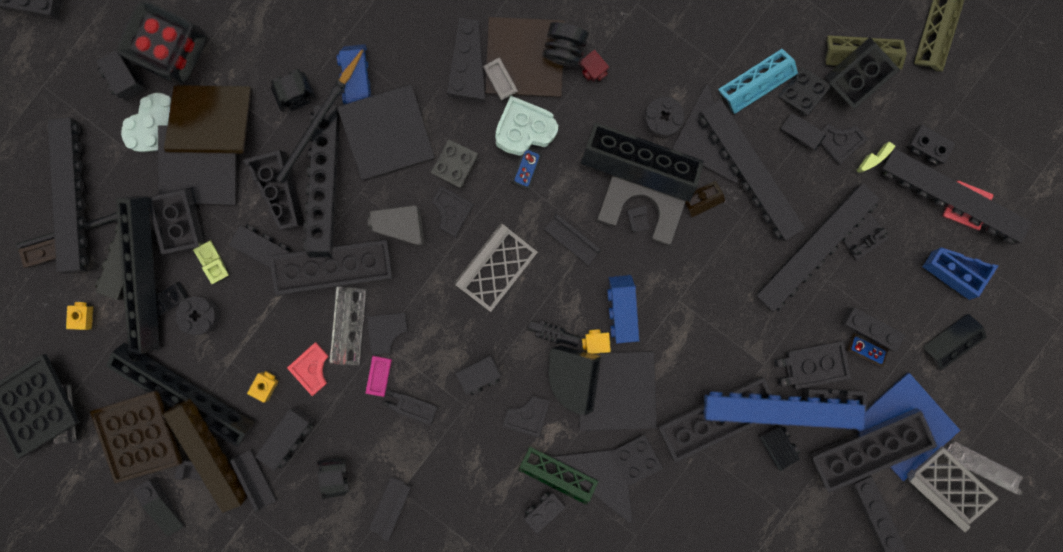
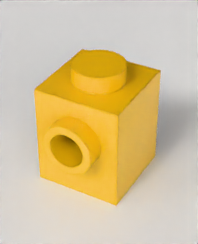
[66,302,93,330]
[582,329,611,354]
[247,371,279,403]

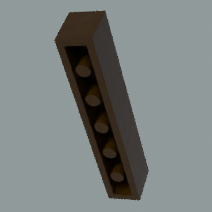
[163,399,248,513]

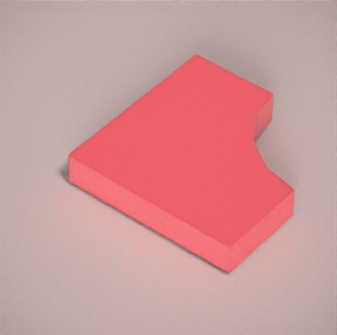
[287,342,329,396]

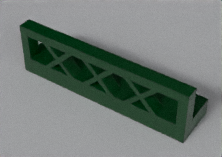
[518,447,599,505]

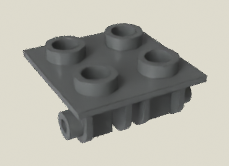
[431,139,478,188]

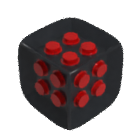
[117,0,206,85]

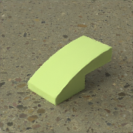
[857,142,895,173]
[193,240,229,284]

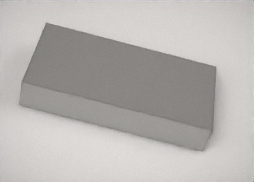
[483,57,518,101]

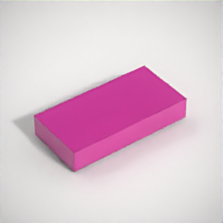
[365,356,392,397]

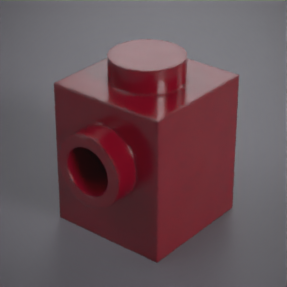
[580,49,609,82]

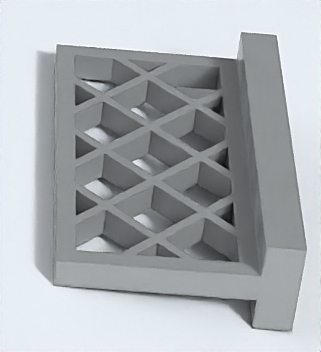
[454,224,538,312]
[907,446,998,532]

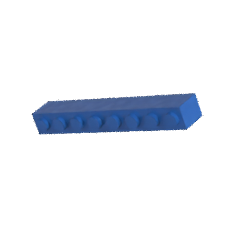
[703,392,865,429]

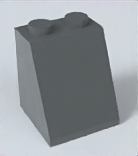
[367,205,425,246]

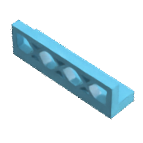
[718,49,798,114]

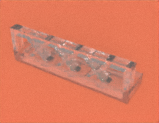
[330,287,366,365]
[944,441,1023,496]

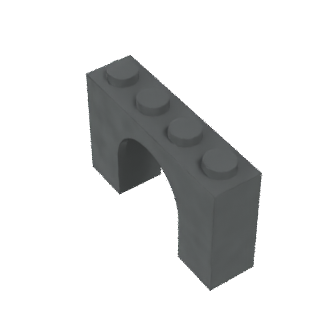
[597,176,686,246]

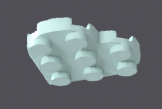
[121,93,171,152]
[495,96,558,155]

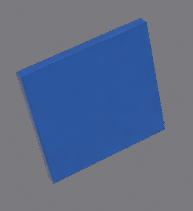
[856,373,961,481]

